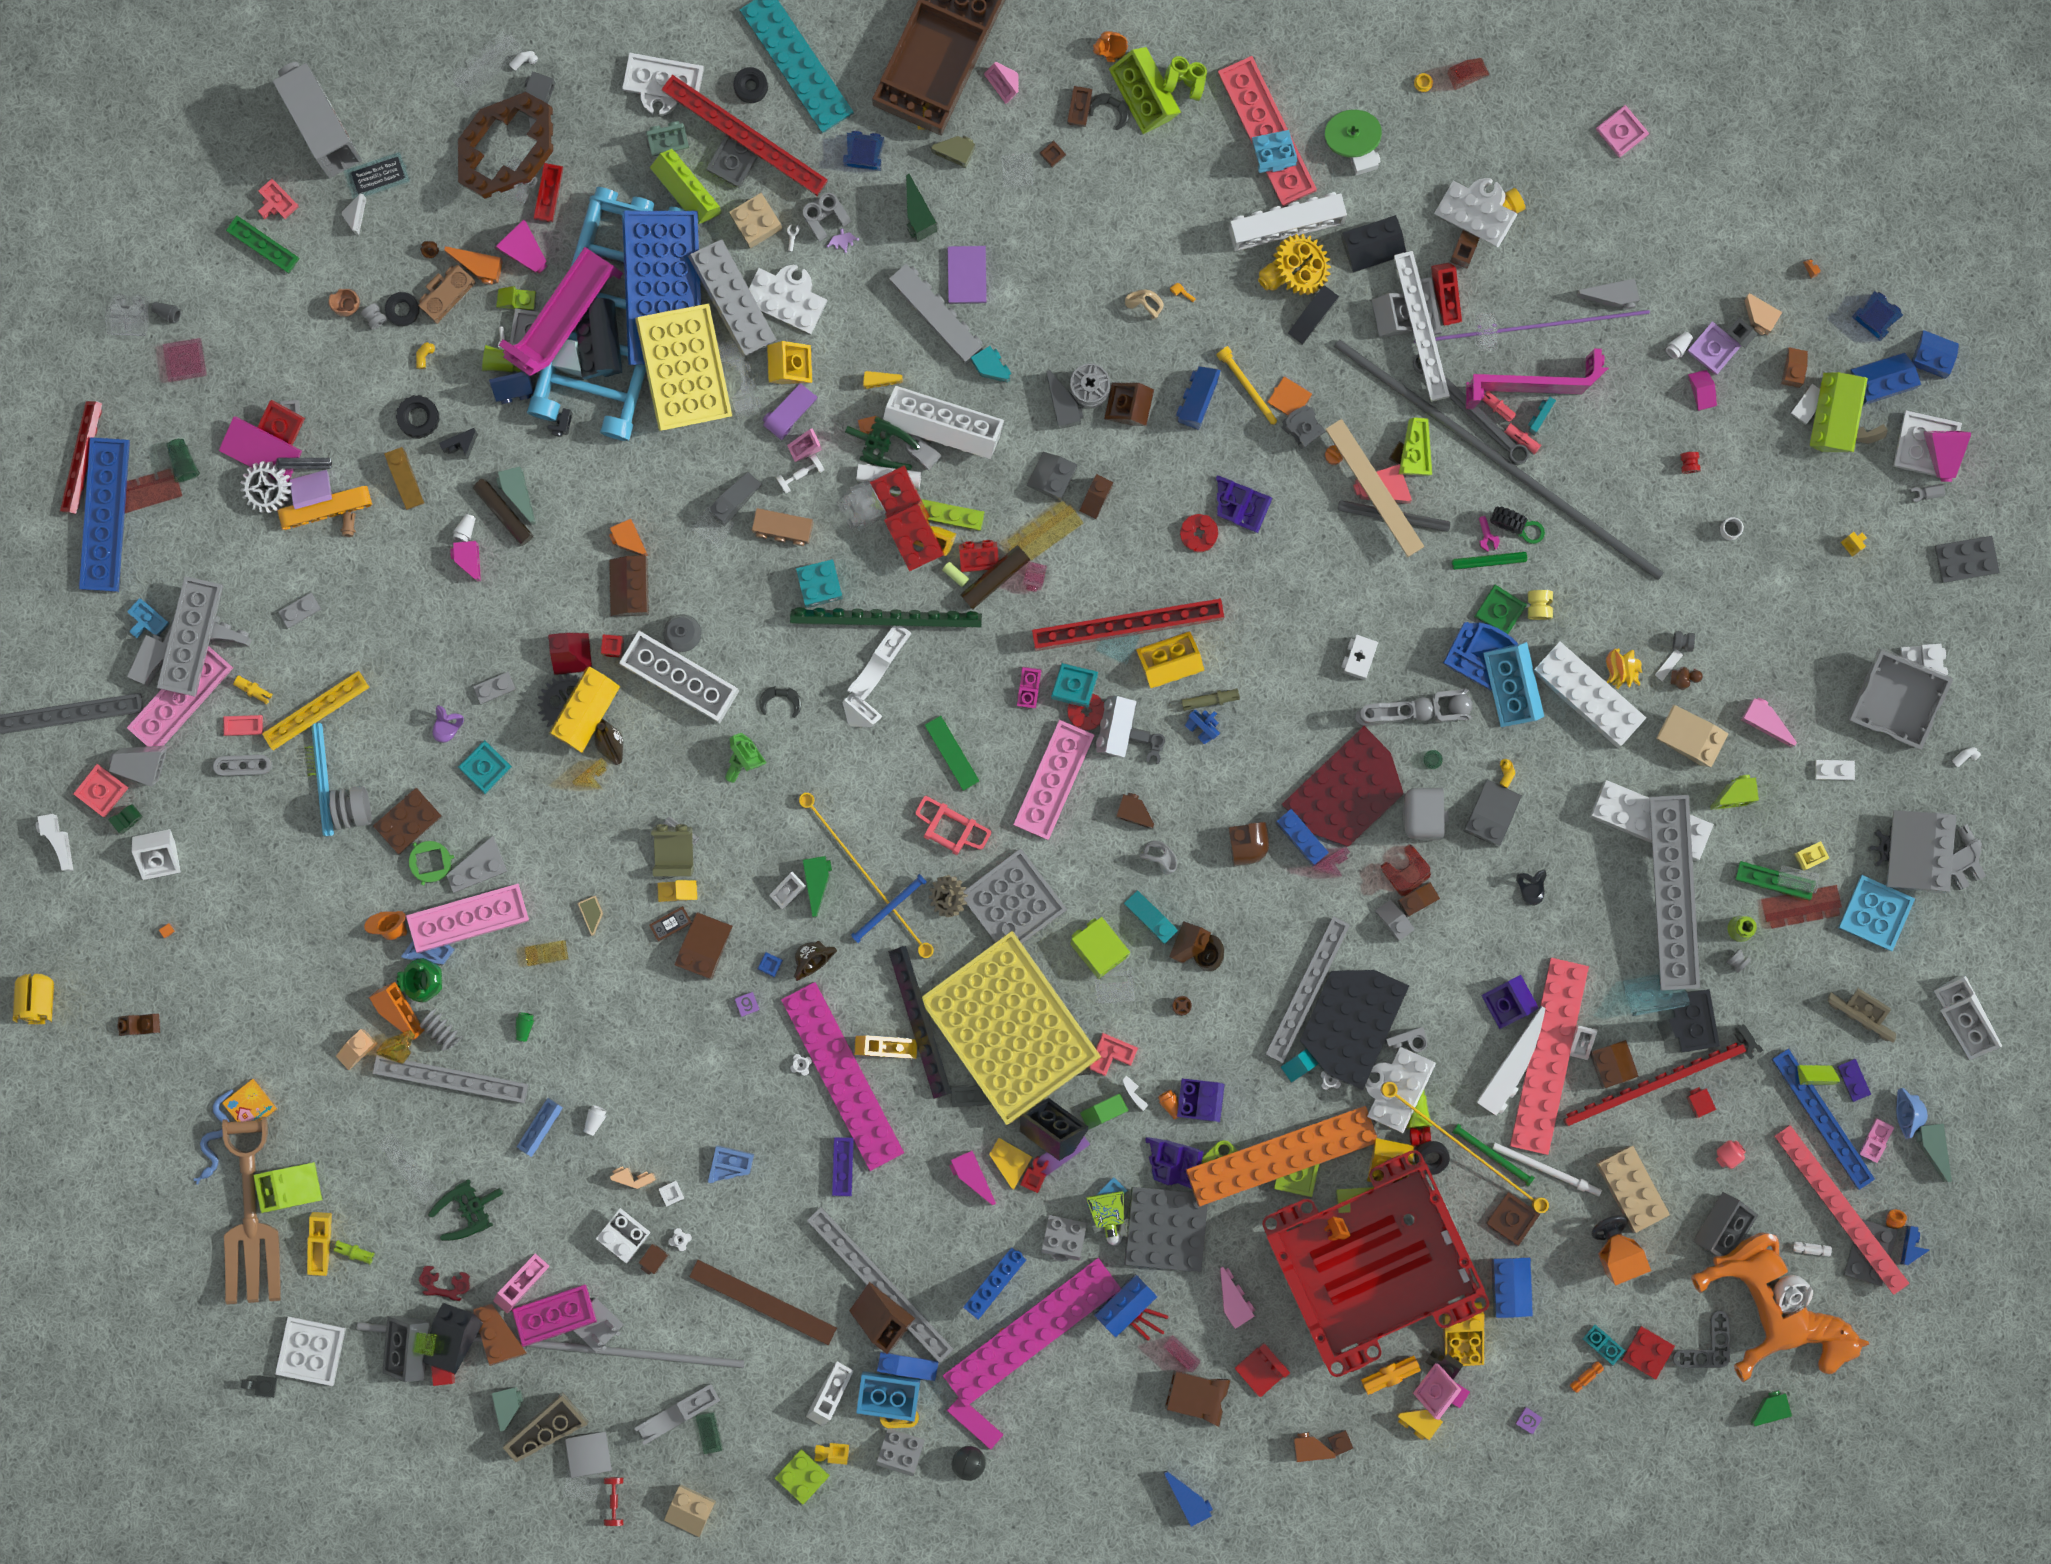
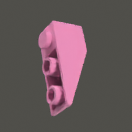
[1220,1266,1255,1329]

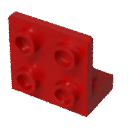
[1235,1342,1290,1397]

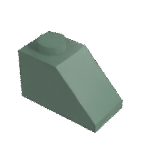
[492,1387,523,1432]

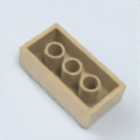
[1596,1146,1670,1233]

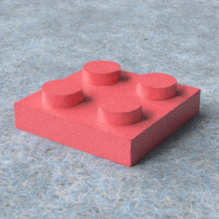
[73,764,129,818]

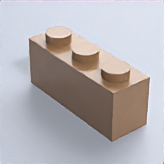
[752,508,814,546]

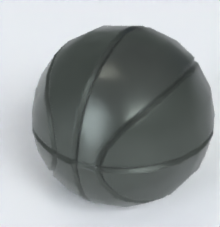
[952,1446,986,1481]

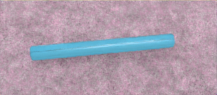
[311,723,334,836]

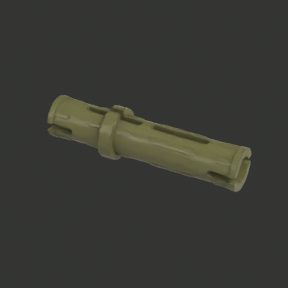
[1181,688,1240,711]

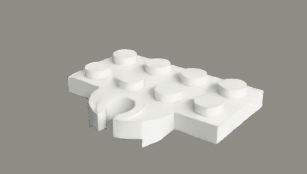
[622,53,704,116]
[1434,178,1518,247]
[749,265,827,334]
[1365,1047,1436,1133]

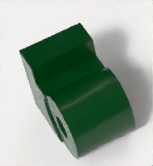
[108,804,143,834]

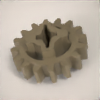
[929,875,968,917]

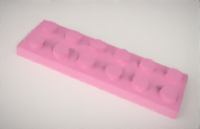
[127,646,233,747]
[1013,720,1095,841]
[406,884,529,953]

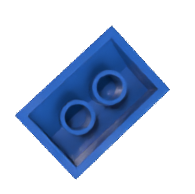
[1851,353,1921,405]
[1176,366,1221,430]
[1491,1257,1533,1318]
[1094,1274,1157,1338]

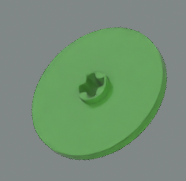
[1325,110,1382,157]

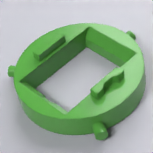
[409,841,455,885]

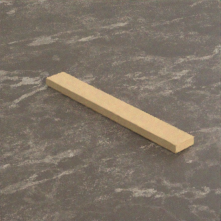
[1325,419,1424,557]

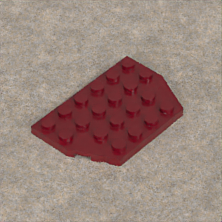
[1281,726,1404,847]

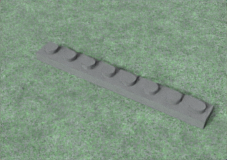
[1265,916,1350,1063]
[373,1055,529,1103]

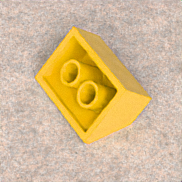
[1136,631,1205,689]

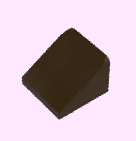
[1389,441,1404,465]

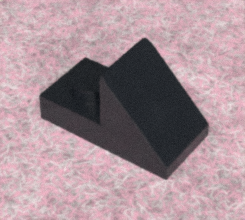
[439,428,478,458]

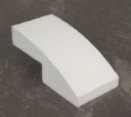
[1790,384,1820,425]

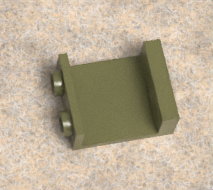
[651,824,694,876]

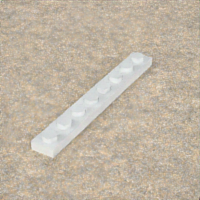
[1394,251,1450,402]

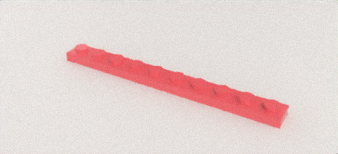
[1774,1125,1910,1295]

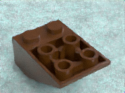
[849,1282,915,1354]

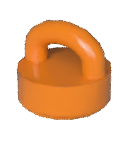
[1325,445,1343,465]
[1886,1209,1907,1229]

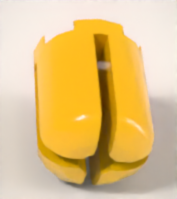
[13,974,54,1024]

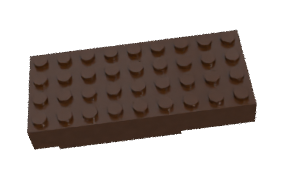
[872,0,1005,136]

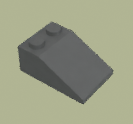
[1463,779,1522,847]

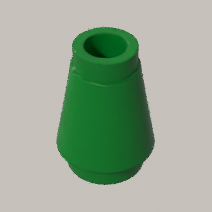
[516,1012,535,1042]

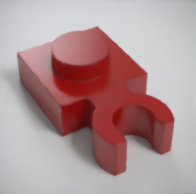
[1021,1156,1049,1193]

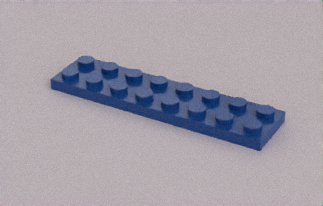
[79,437,130,592]

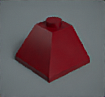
[548,633,592,675]

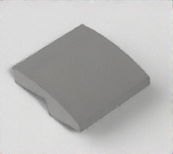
[564,1432,612,1478]

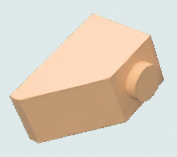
[1744,293,1782,335]
[336,1029,377,1070]

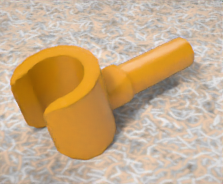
[1170,283,1196,302]

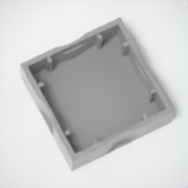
[1848,647,1953,750]

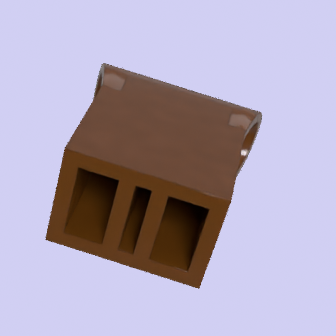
[1165,1370,1231,1427]

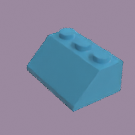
[856,1371,921,1421]

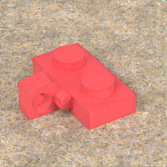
[258,179,299,219]

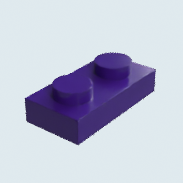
[1837,1059,1871,1102]

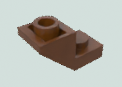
[117,1014,160,1036]

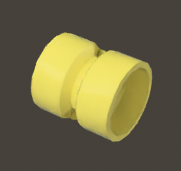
[1528,590,1553,620]

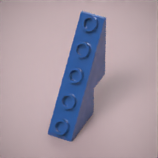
[963,1248,1027,1320]

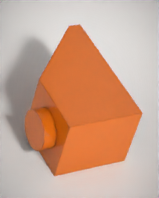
[609,519,648,556]

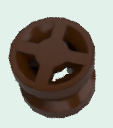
[1172,996,1192,1016]

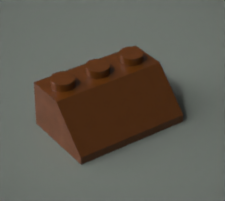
[609,555,649,616]

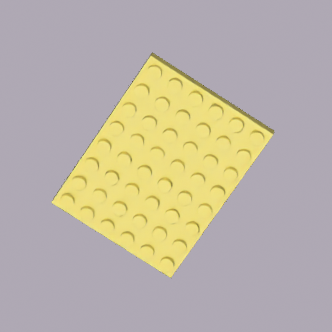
[922,931,1101,1125]

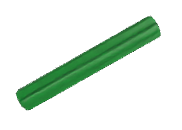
[1452,552,1528,570]

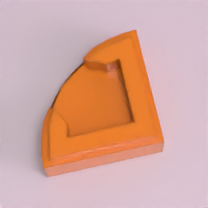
[1803,259,1821,279]

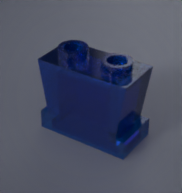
[843,131,885,171]
[1852,290,1903,341]

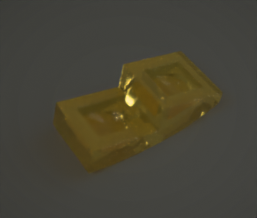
[524,940,569,966]

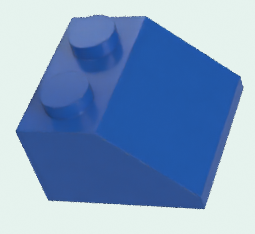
[1912,330,1959,379]

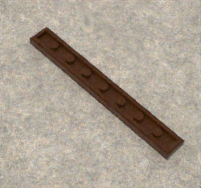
[689,1259,837,1345]

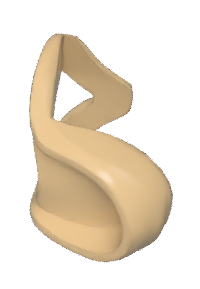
[1125,289,1164,320]

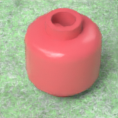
[1716,1140,1746,1169]

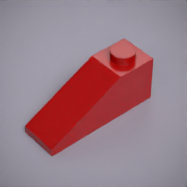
[1431,262,1462,326]

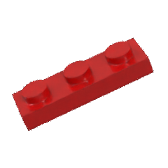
[534,163,564,223]

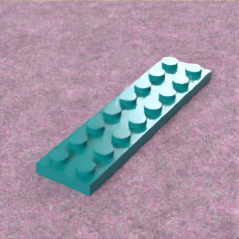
[739,0,854,134]

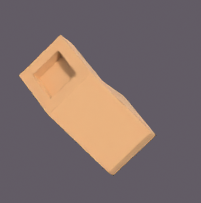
[610,1166,656,1189]

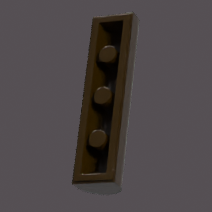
[473,479,534,546]
[960,545,1030,610]

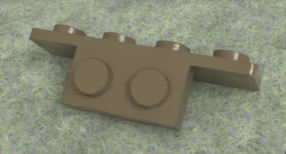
[1828,988,1896,1043]

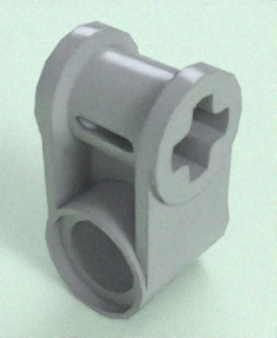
[905,436,941,471]

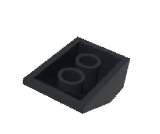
[423,1303,483,1374]

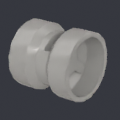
[361,303,387,330]

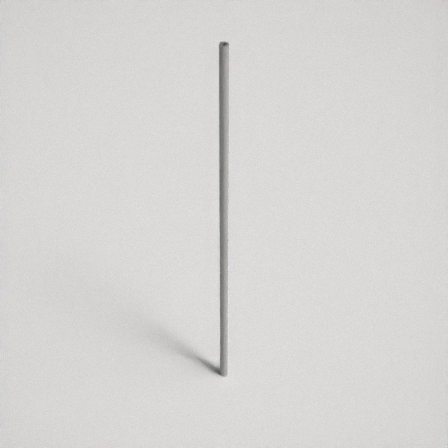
[357,1322,744,1368]

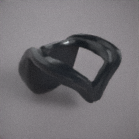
[1516,870,1547,906]

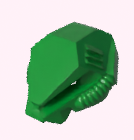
[396,958,442,1003]

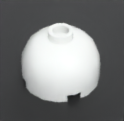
[1773,1275,1813,1314]

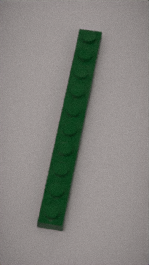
[790,607,982,628]

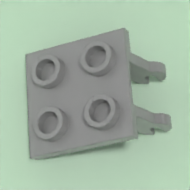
[573,1298,624,1353]

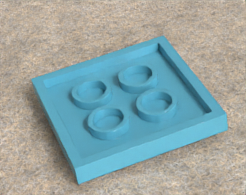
[1838,875,1915,952]

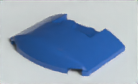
[1443,622,1518,692]

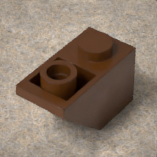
[1450,230,1480,269]

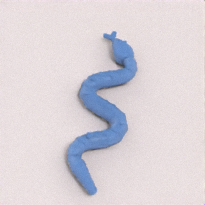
[194,1089,234,1184]

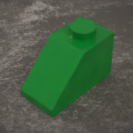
[1750,1390,1792,1426]

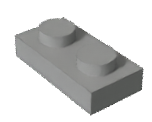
[278,593,322,629]
[473,672,516,705]

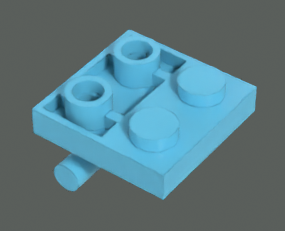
[1252,130,1297,173]

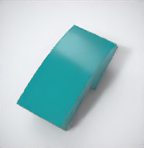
[1583,1325,1626,1366]

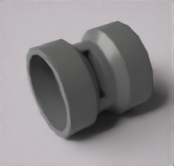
[1672,631,1695,652]

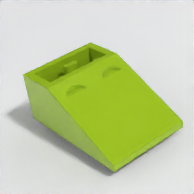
[254,1162,322,1213]

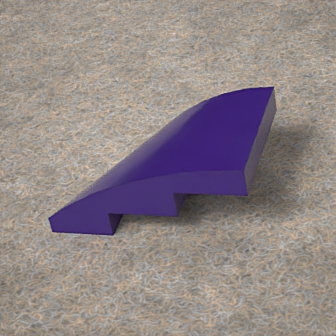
[1216,475,1273,533]
[1145,1137,1203,1189]

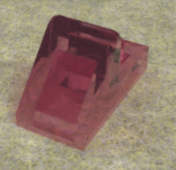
[1313,846,1350,877]

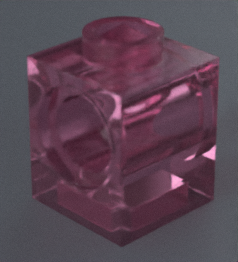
[1023,561,1047,592]

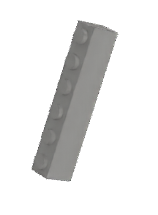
[889,264,983,365]

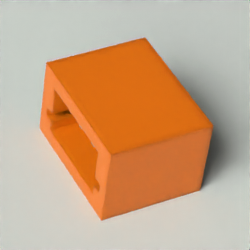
[159,923,175,938]

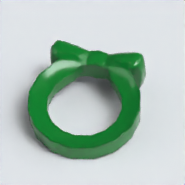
[1518,520,1545,544]

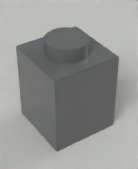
[1727,317,1758,348]

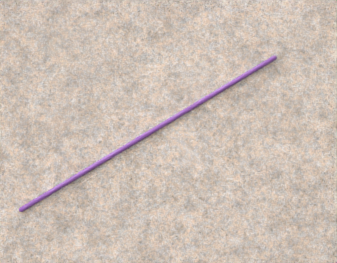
[1414,310,1650,343]

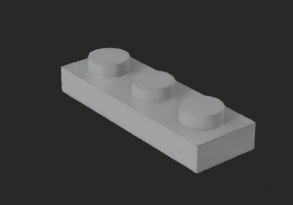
[1420,277,1442,335]

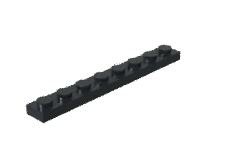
[888,946,951,1099]

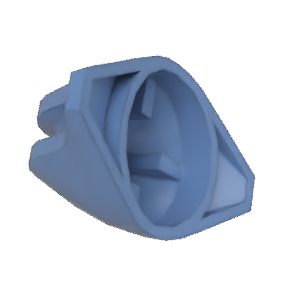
[1896,1088,1928,1139]

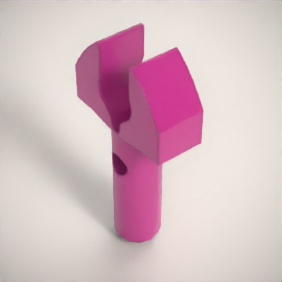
[1479,516,1500,552]

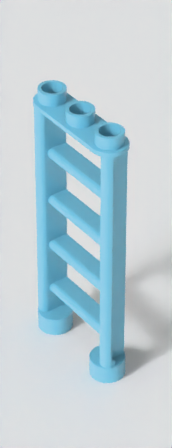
[527,187,685,441]

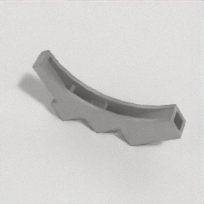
[127,613,252,686]

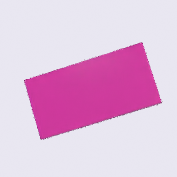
[219,416,302,483]
[512,1285,597,1347]

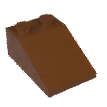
[674,912,733,980]

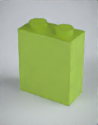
[1070,917,1130,979]

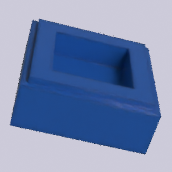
[757,952,783,978]

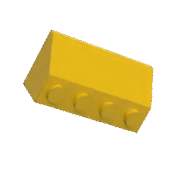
[548,667,620,753]

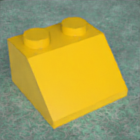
[767,341,812,384]

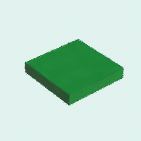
[1474,584,1527,634]

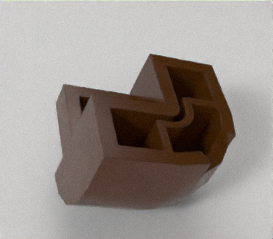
[1228,822,1269,867]

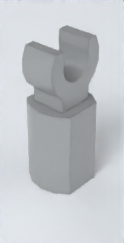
[1910,484,1945,503]

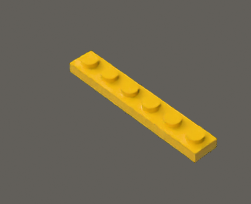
[262,671,370,750]

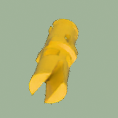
[233,675,273,704]

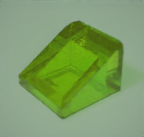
[414,1332,437,1356]

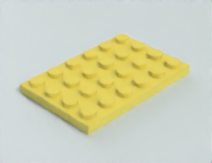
[635,304,732,431]

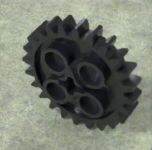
[537,673,578,728]

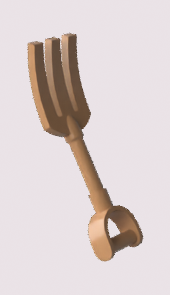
[222,1117,281,1305]

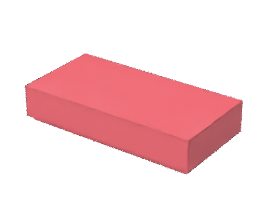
[223,715,263,736]

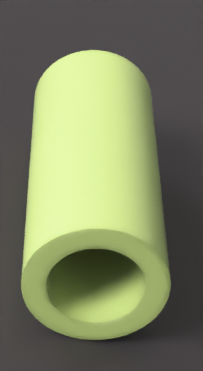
[942,562,969,587]

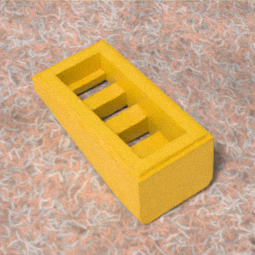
[863,371,903,389]

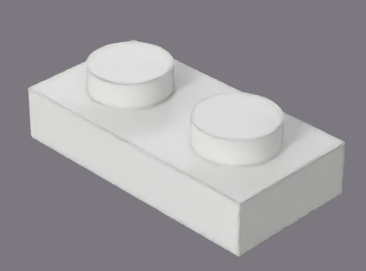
[1815,760,1855,780]

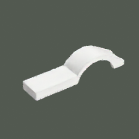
[847,626,911,702]

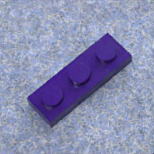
[832,1137,854,1196]

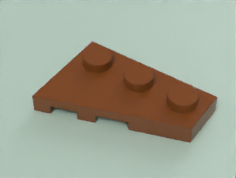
[473,1304,527,1366]

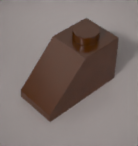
[1079,474,1114,519]
[1116,793,1154,829]
[1397,882,1440,918]
[1169,921,1211,963]

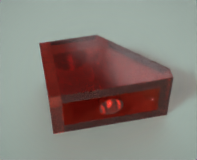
[1447,58,1490,90]

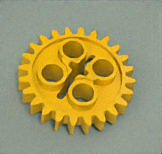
[1273,234,1331,295]

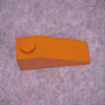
[444,246,503,285]
[369,982,425,1040]

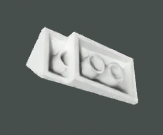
[1934,976,2002,1060]

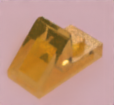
[572,758,608,789]
[376,1030,415,1064]

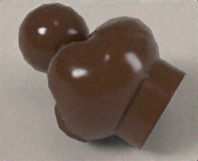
[1671,667,1703,690]

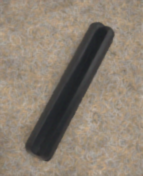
[276,457,332,469]

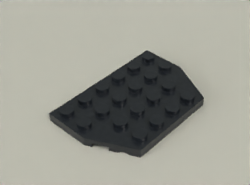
[1300,970,1409,1091]

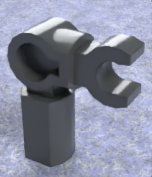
[1129,727,1165,764]

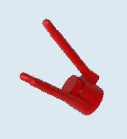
[1130,1308,1169,1341]

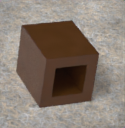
[639,1244,669,1275]

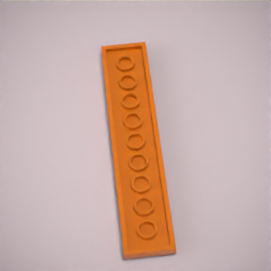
[1186,1106,1377,1207]

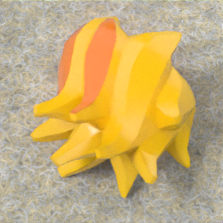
[1606,648,1642,689]

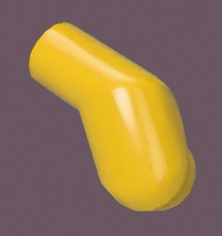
[416,342,435,369]
[1499,759,1516,788]

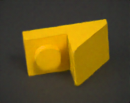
[657,880,697,902]

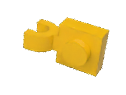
[815,1443,849,1465]

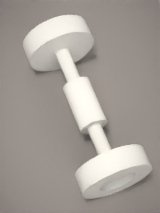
[776,454,825,494]

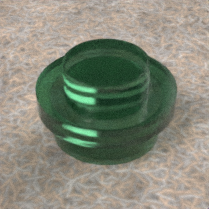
[1423,750,1443,769]

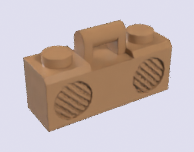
[418,264,476,324]

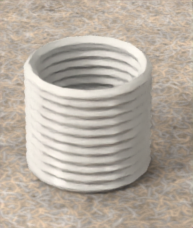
[1720,517,1743,540]

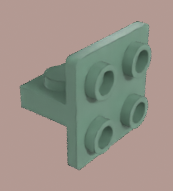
[646,121,689,156]

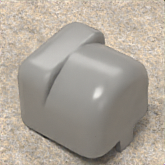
[1402,788,1449,841]

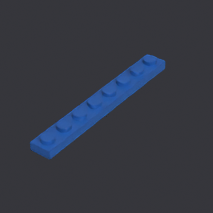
[1771,1049,1875,1190]

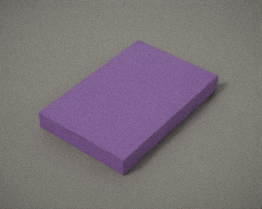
[948,246,987,304]

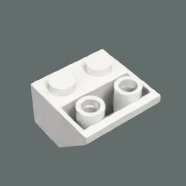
[596,1208,651,1263]

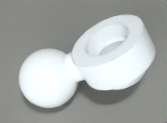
[1106,1218,1128,1246]

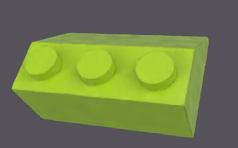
[1710,775,1759,810]

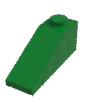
[803,856,832,918]

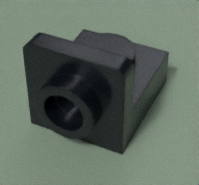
[547,408,573,437]

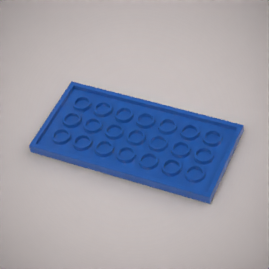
[622,211,701,365]

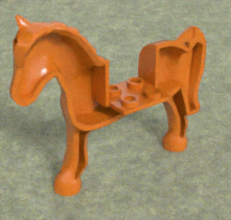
[1691,1233,1869,1382]

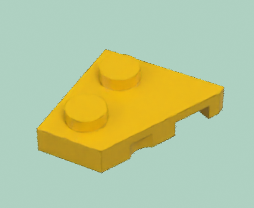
[989,1138,1032,1189]

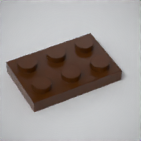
[373,788,442,854]

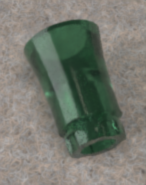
[166,438,200,482]

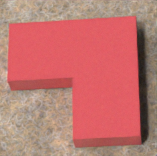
[1088,1033,1138,1076]

